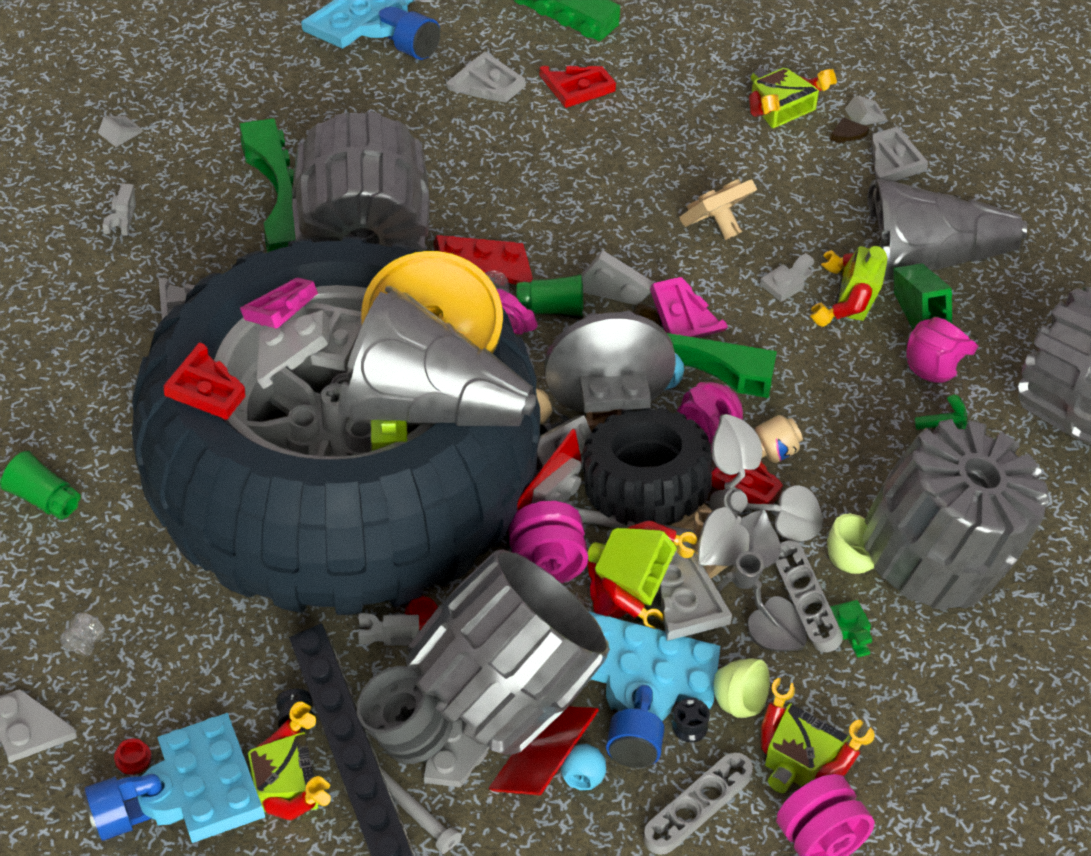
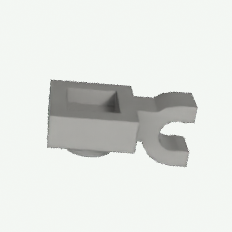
[102,183,136,236]
[760,253,814,302]
[358,613,419,645]

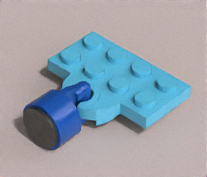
[301,0,441,60]
[588,611,721,768]
[82,713,265,843]

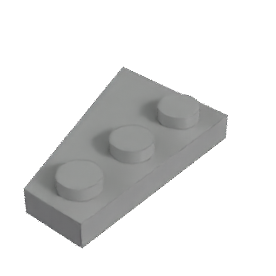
[659,542,732,641]

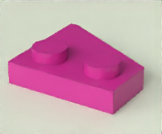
[649,277,728,338]
[240,278,318,329]

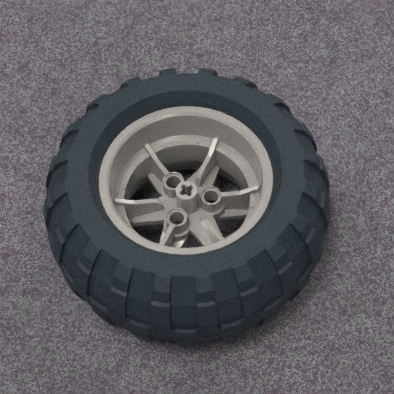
[132,237,541,615]

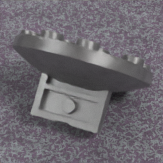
[544,311,676,413]

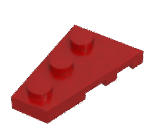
[433,235,533,286]

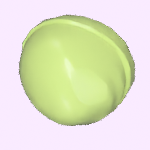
[827,513,874,574]
[713,658,770,718]

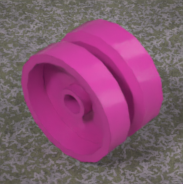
[507,501,588,583]
[776,774,875,856]

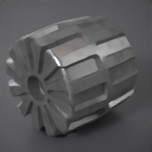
[292,112,430,252]
[1018,287,1091,445]
[863,419,1049,610]
[405,549,610,755]

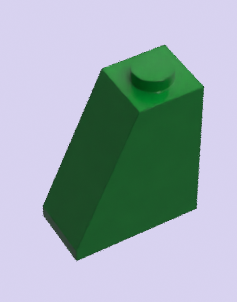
[894,263,952,330]

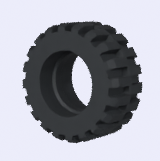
[583,408,712,525]

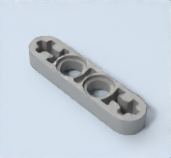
[775,540,843,652]
[643,752,753,855]

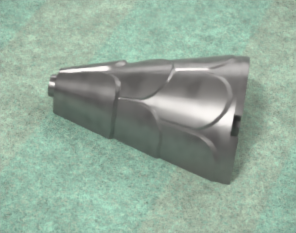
[867,179,1027,280]
[338,286,537,426]

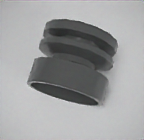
[357,666,453,764]

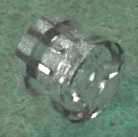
[60,613,105,657]

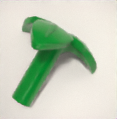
[915,394,968,430]

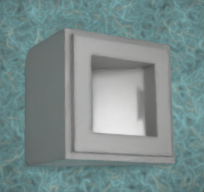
[845,95,887,125]
[98,116,143,147]

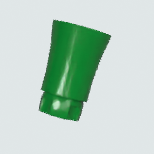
[517,274,584,317]
[0,451,81,520]

